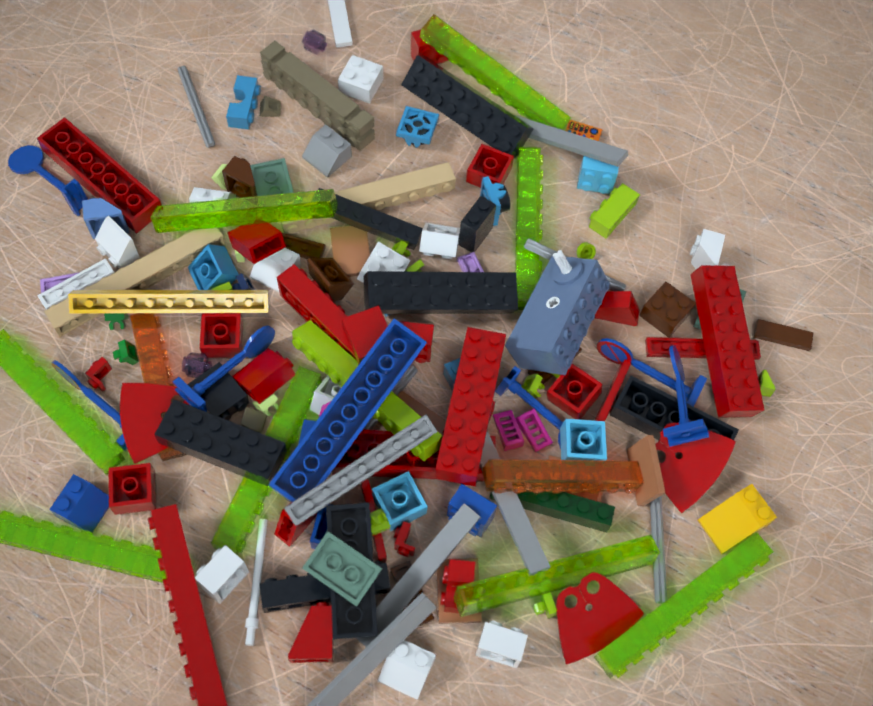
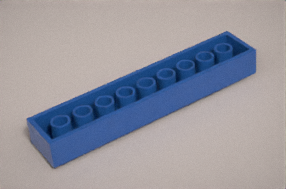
[268,318,427,503]

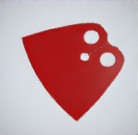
[120,383,189,464]
[656,423,736,513]
[556,572,645,665]

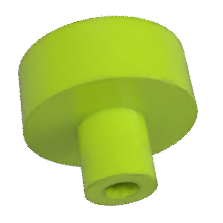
[577,242,596,259]

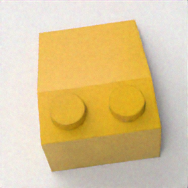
[697,484,777,554]

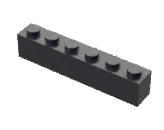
[312,188,423,250]
[260,561,390,613]

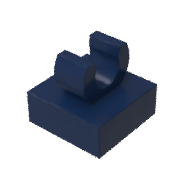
[232,273,255,290]

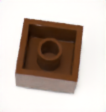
[639,281,696,338]

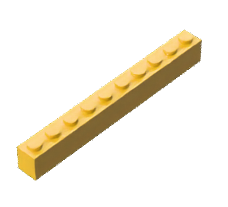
[68,290,269,313]

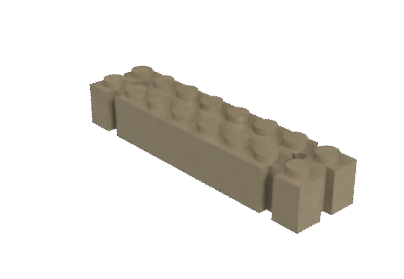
[260,41,375,151]

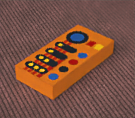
[566,120,603,141]

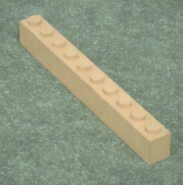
[277,162,456,234]
[44,220,225,337]

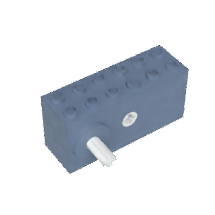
[505,250,610,375]

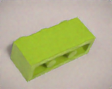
[589,183,640,239]

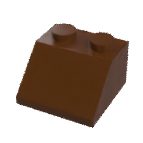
[222,156,259,207]
[307,258,354,300]

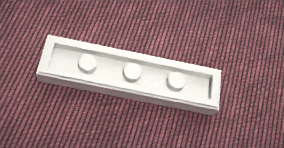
[328,0,352,48]
[37,258,115,310]

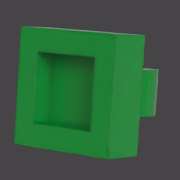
[104,313,128,330]
[113,339,139,365]

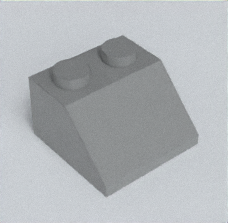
[302,124,352,178]

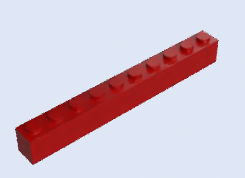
[147,504,227,706]

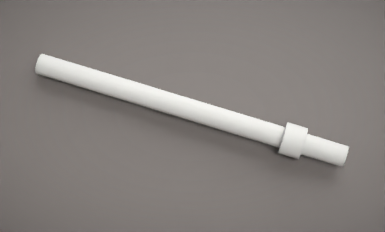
[245,519,268,646]

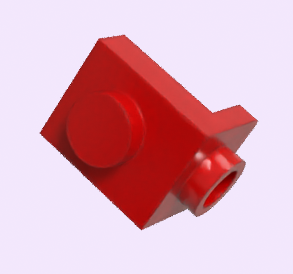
[85,357,112,392]
[394,521,415,557]

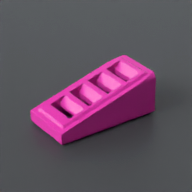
[515,408,553,452]
[493,410,524,451]

